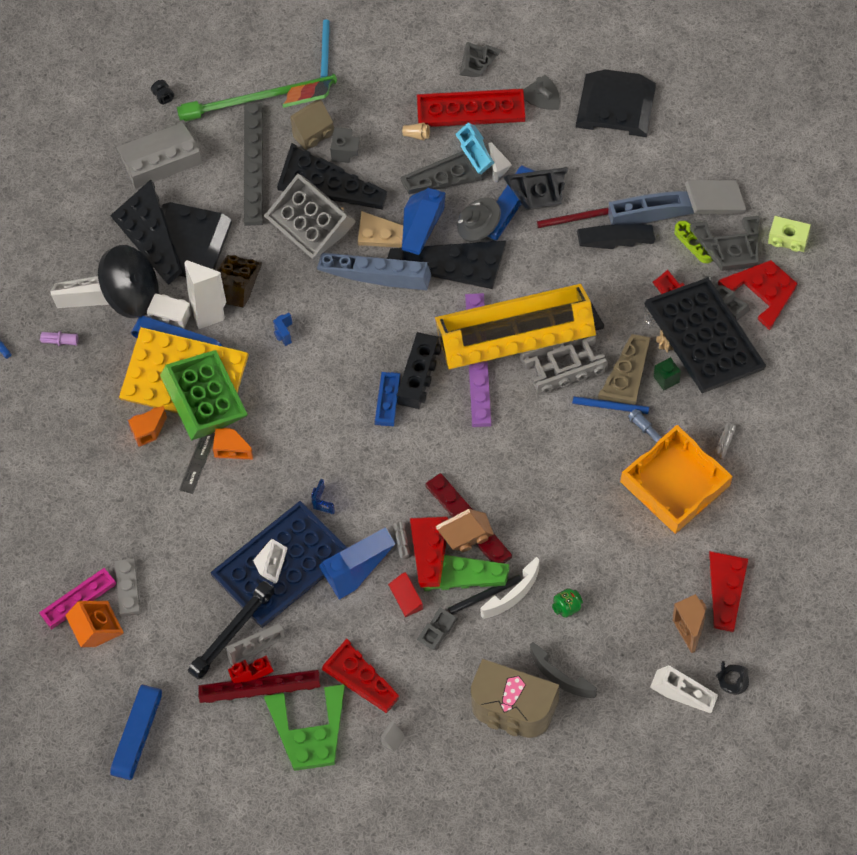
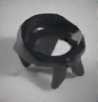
[716,661,749,695]

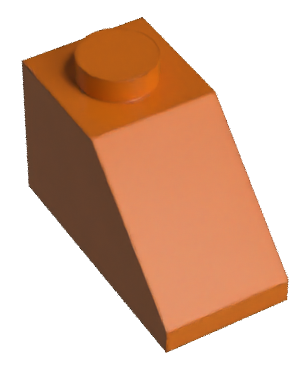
[213,428,253,460]

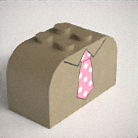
[471,659,559,738]

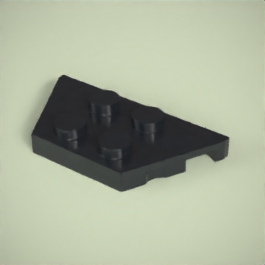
[504,167,568,210]

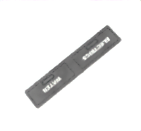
[179,432,215,494]

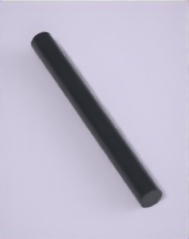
[448,574,522,614]

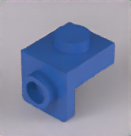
[273,313,293,346]

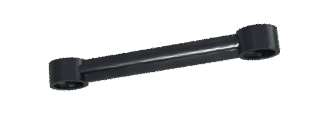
[188,581,275,680]

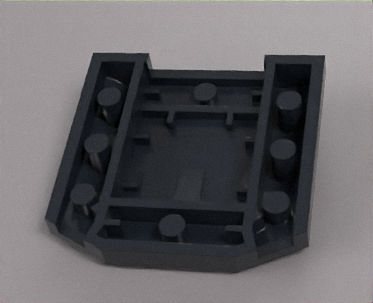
[576,69,656,137]
[161,202,232,277]

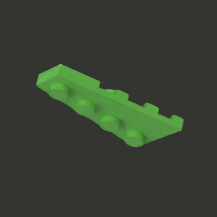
[424,555,510,591]

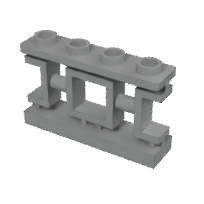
[520,336,608,395]

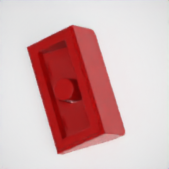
[388,572,423,617]

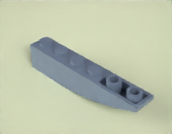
[608,191,694,225]
[317,253,431,290]

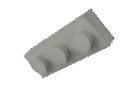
[115,558,140,617]

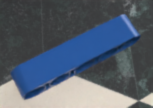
[487,165,534,241]
[131,316,222,346]
[110,684,162,780]

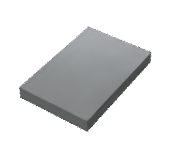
[685,180,746,214]

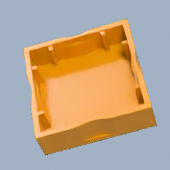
[620,425,733,534]

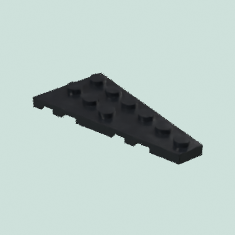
[277,143,387,210]
[387,240,506,289]

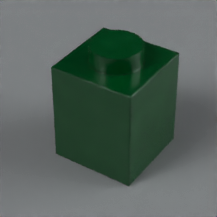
[654,357,681,391]

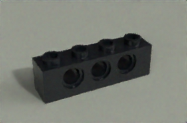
[397,332,442,409]

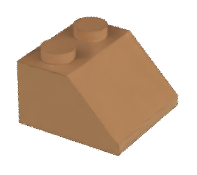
[436,509,494,552]
[672,594,707,653]

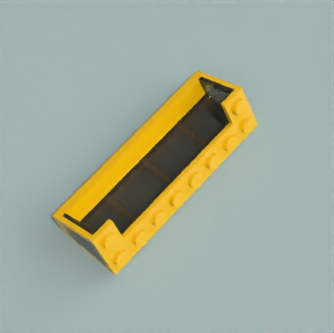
[435,284,596,369]

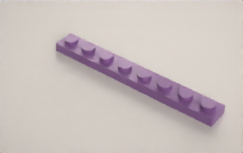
[465,293,491,427]

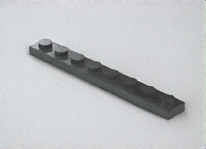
[244,103,263,226]

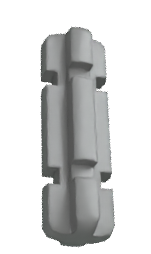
[715,423,736,458]
[394,521,410,559]

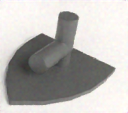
[524,75,560,110]

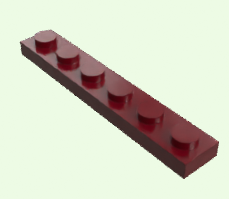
[425,473,512,564]
[198,670,320,703]

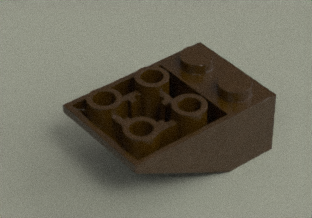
[216,255,262,308]

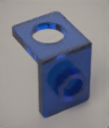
[311,479,335,515]

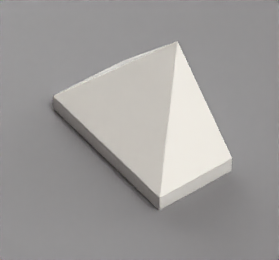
[488,142,512,182]
[253,539,287,583]

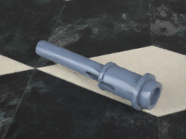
[628,409,662,443]

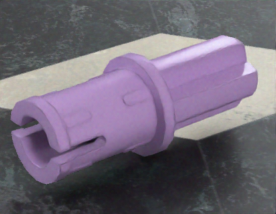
[40,331,78,346]

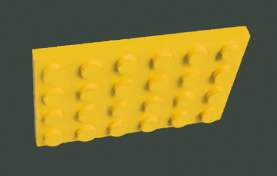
[119,327,249,413]

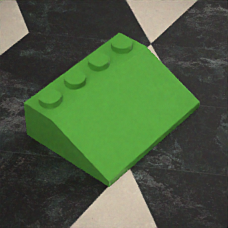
[160,350,248,441]

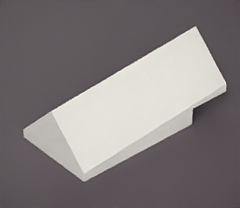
[185,260,226,329]
[50,276,109,308]

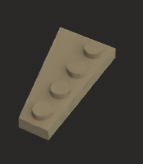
[598,334,650,405]

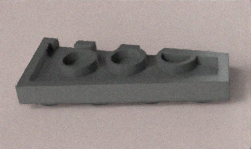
[401,151,482,194]

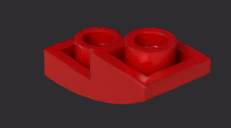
[228,655,274,683]

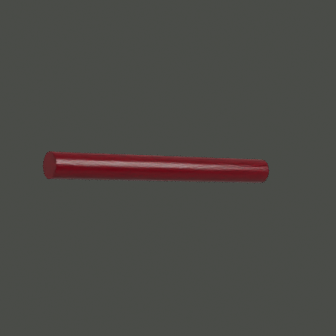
[537,207,609,228]

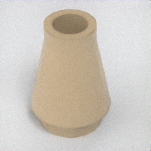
[402,123,430,141]

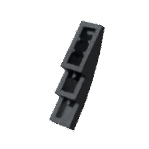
[577,224,655,249]

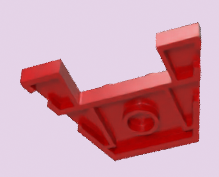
[718,260,797,330]

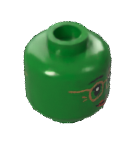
[552,588,583,618]

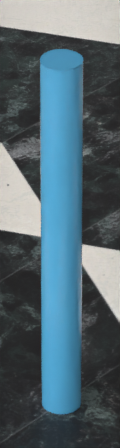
[321,19,330,78]

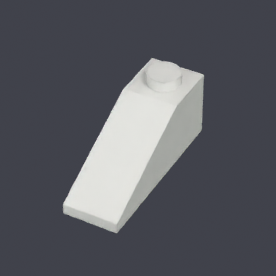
[650,665,718,713]

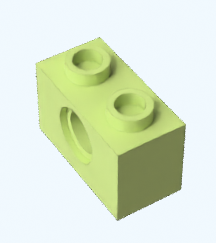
[768,216,811,252]

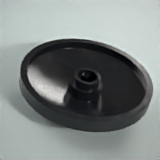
[98,245,159,319]

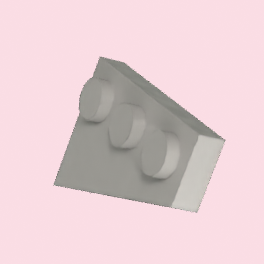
[226,624,285,666]

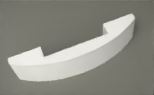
[480,557,539,619]

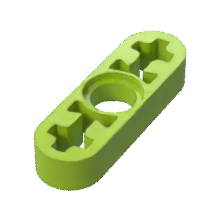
[674,221,713,264]

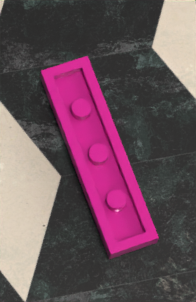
[39,568,116,630]

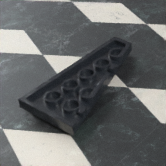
[110,180,182,285]

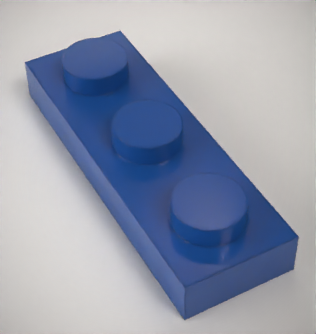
[375,372,401,426]

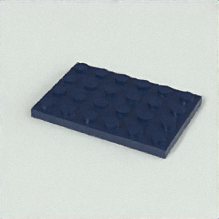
[210,501,347,628]

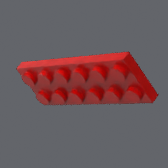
[417,89,525,127]

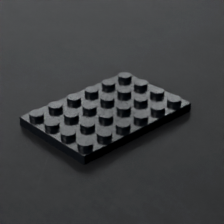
[644,277,766,393]

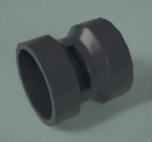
[151,80,175,105]

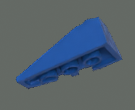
[402,188,446,255]
[319,527,396,600]

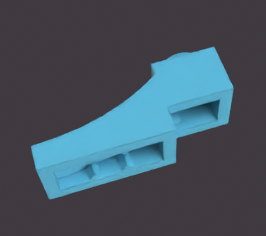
[455,123,494,175]

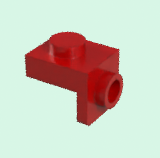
[652,270,685,294]

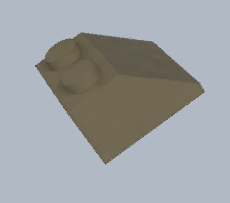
[290,99,334,150]

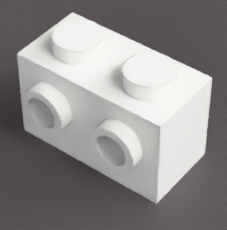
[147,293,192,329]

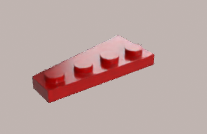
[410,517,448,587]
[709,551,748,632]
[322,638,399,713]

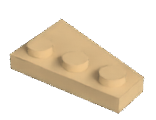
[358,211,403,248]

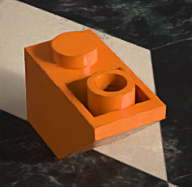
[128,406,167,447]

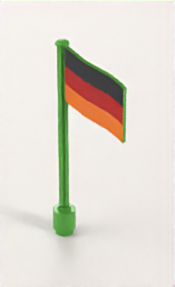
[177,74,337,122]

